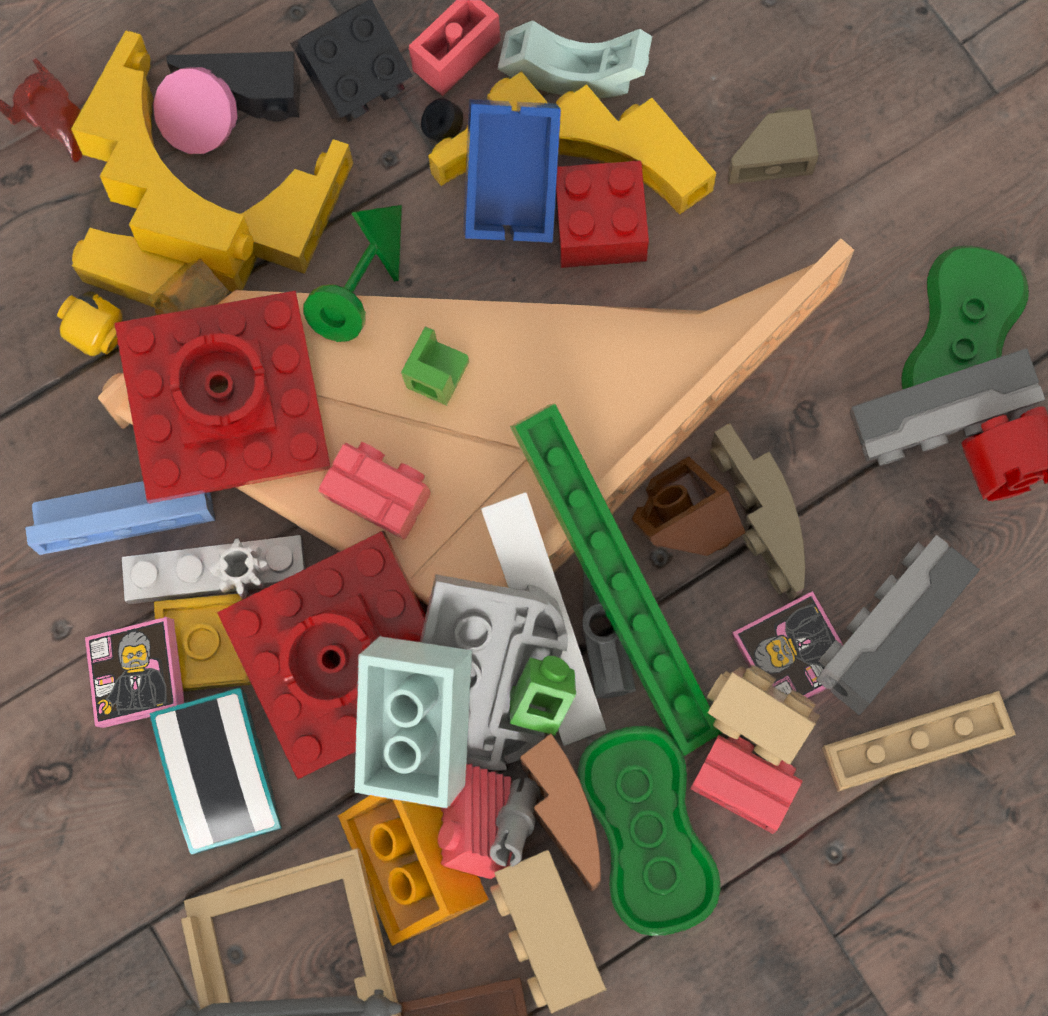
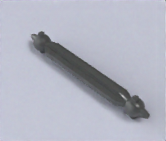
[168,989,402,1016]

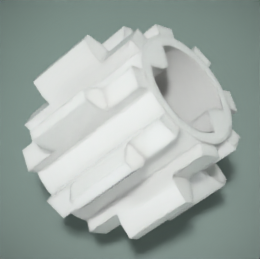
[210,539,270,599]

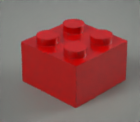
[555,161,649,268]

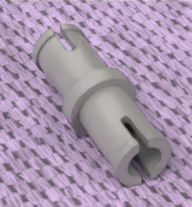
[490,778,541,867]

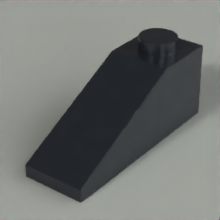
[167,51,300,122]

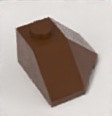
[632,456,746,556]

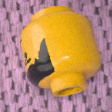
[57,291,123,356]

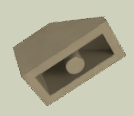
[728,107,819,184]

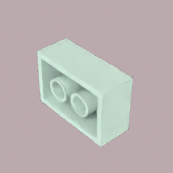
[355,637,472,808]

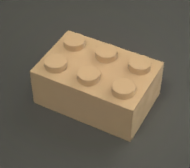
[490,850,606,1013]

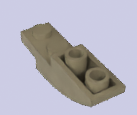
[710,423,805,602]

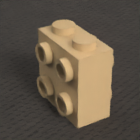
[707,665,820,765]

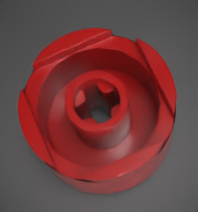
[961,406,1048,501]

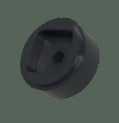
[421,98,463,143]

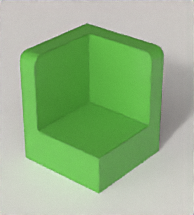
[401,327,469,406]

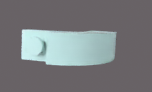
[498,20,652,98]

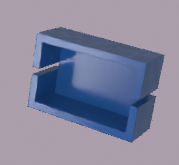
[463,99,561,242]

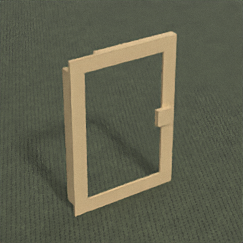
[181,849,401,1016]

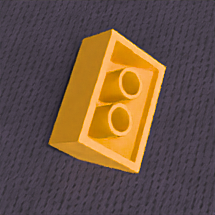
[338,795,489,946]

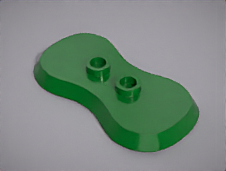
[901,246,1029,389]
[578,726,720,936]

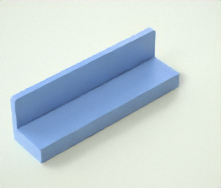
[25,481,215,555]

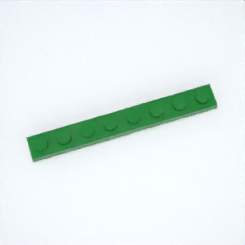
[510,404,723,756]

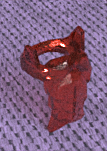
[0,58,83,162]

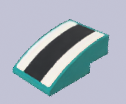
[149,688,282,855]

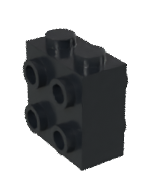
[290,0,413,122]

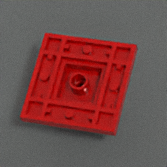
[114,290,331,504]
[217,531,426,780]

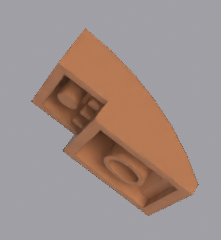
[520,734,601,892]

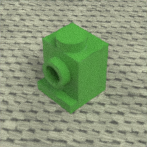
[510,656,576,736]

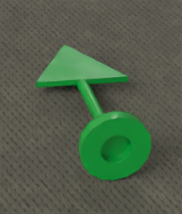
[303,205,402,342]

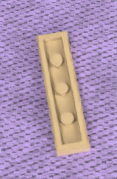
[822,691,1016,792]

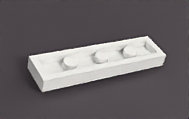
[122,535,306,604]

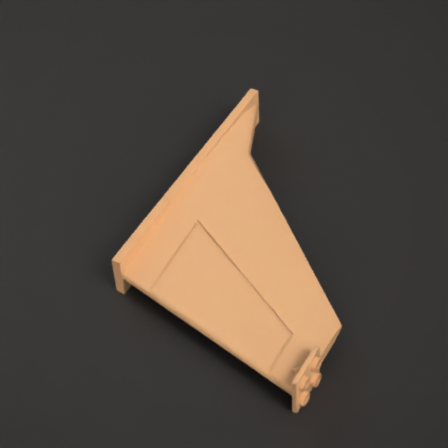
[98,238,854,605]

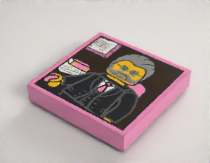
[731,591,843,698]
[85,617,184,728]

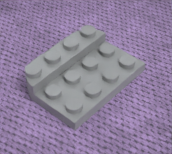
[420,574,568,771]

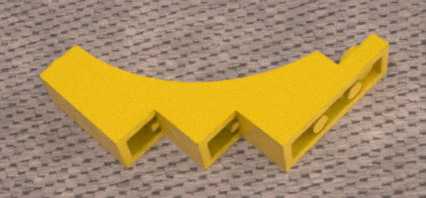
[71,30,254,276]
[72,139,353,313]

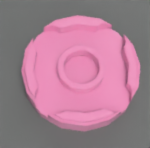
[153,67,237,154]

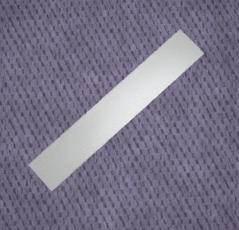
[481,492,607,746]

